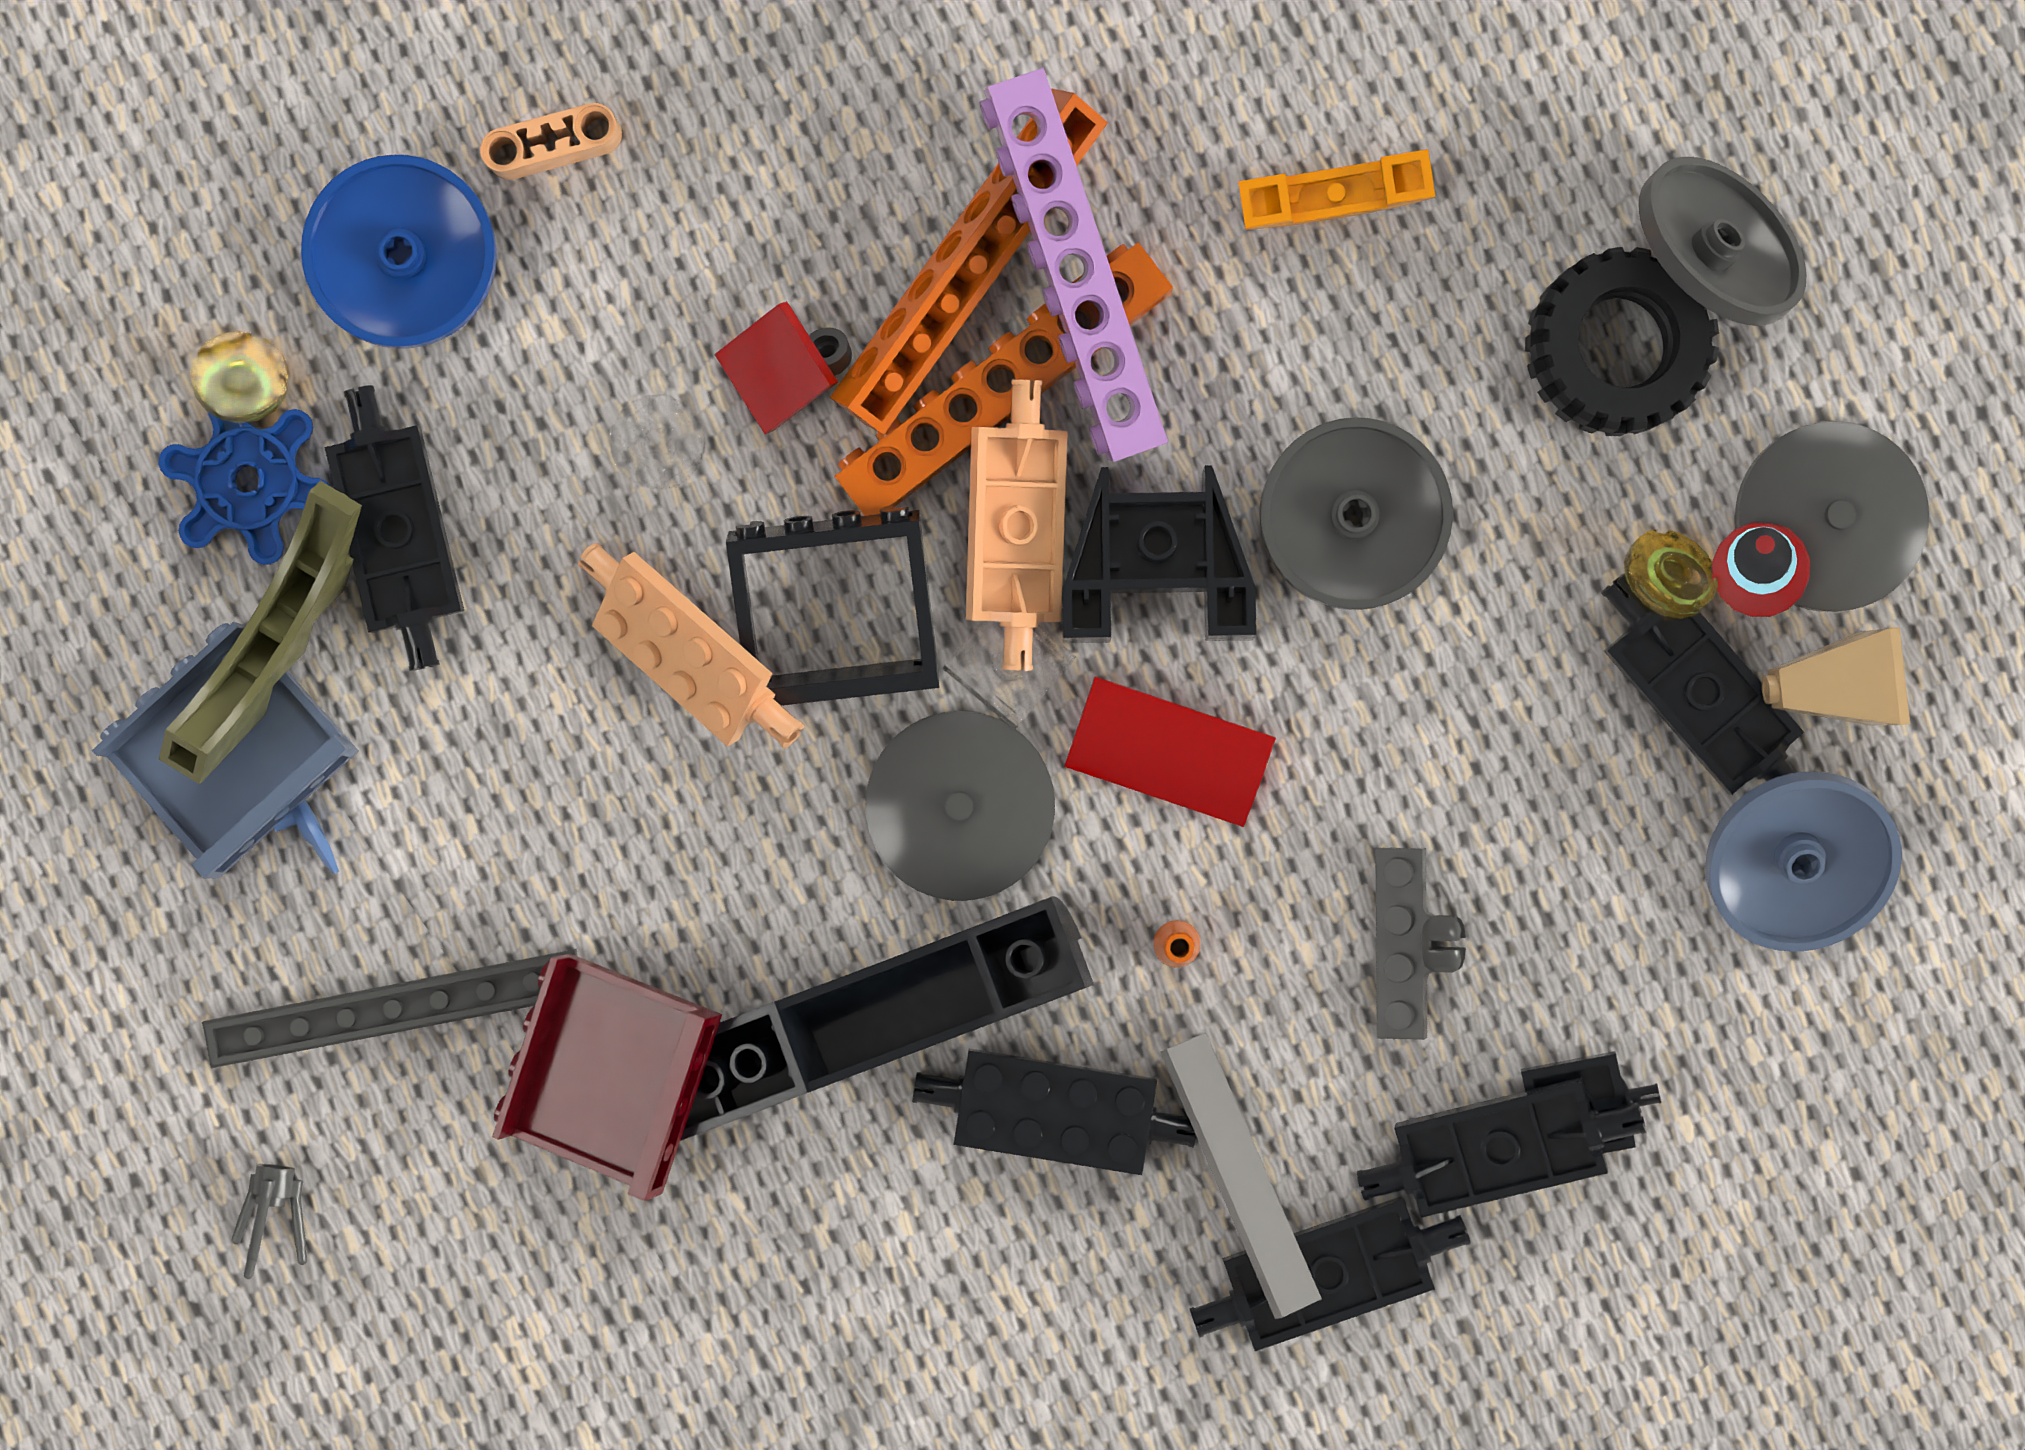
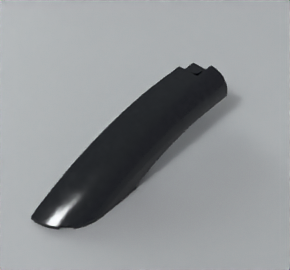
[680,896,1094,1141]

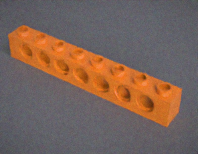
[829,88,1108,435]
[834,242,1173,516]

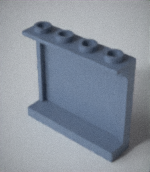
[92,622,359,879]

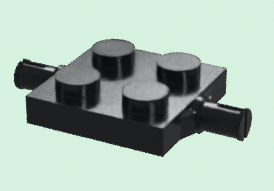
[1521,1051,1661,1153]

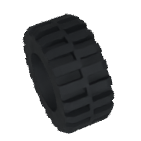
[1525,247,1719,437]

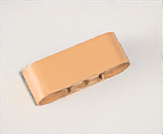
[480,103,622,180]

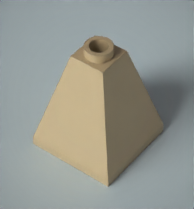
[1762,627,1910,726]

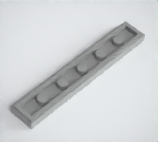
[1160,1032,1322,1319]

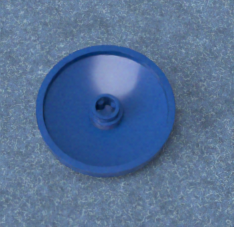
[301,155,497,349]

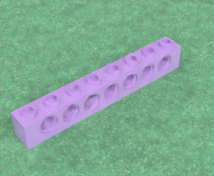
[979,67,1168,462]

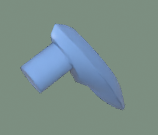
[273,801,339,874]

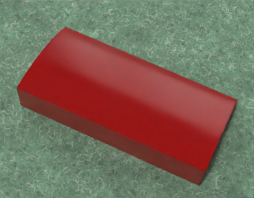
[1064,677,1276,827]

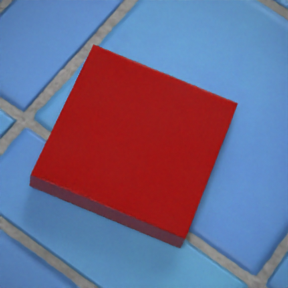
[714,301,838,434]

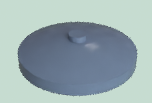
[1705,771,1902,952]

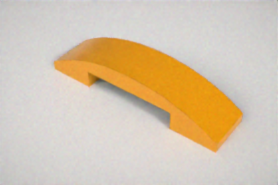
[1238,149,1436,230]

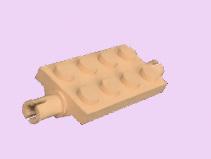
[966,380,1068,671]
[578,543,804,748]

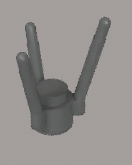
[232,1164,307,1279]

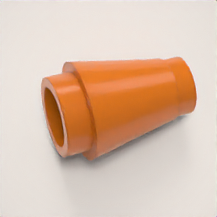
[1153,920,1201,968]

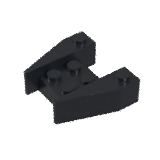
[1062,465,1256,643]

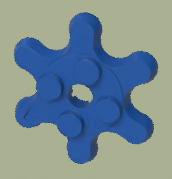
[158,394,331,565]

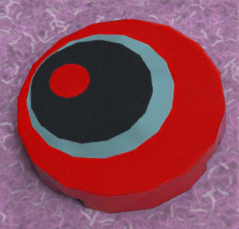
[1712,522,1810,617]

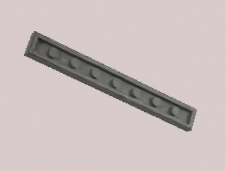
[202,949,578,1068]

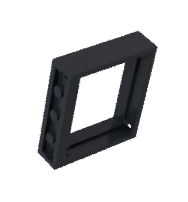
[726,505,940,706]

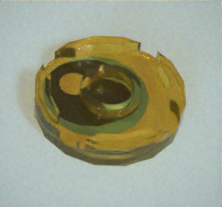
[190,331,289,423]
[1624,529,1718,619]

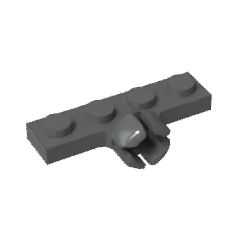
[1375,848,1466,1040]

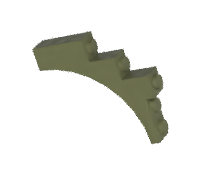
[159,480,362,784]

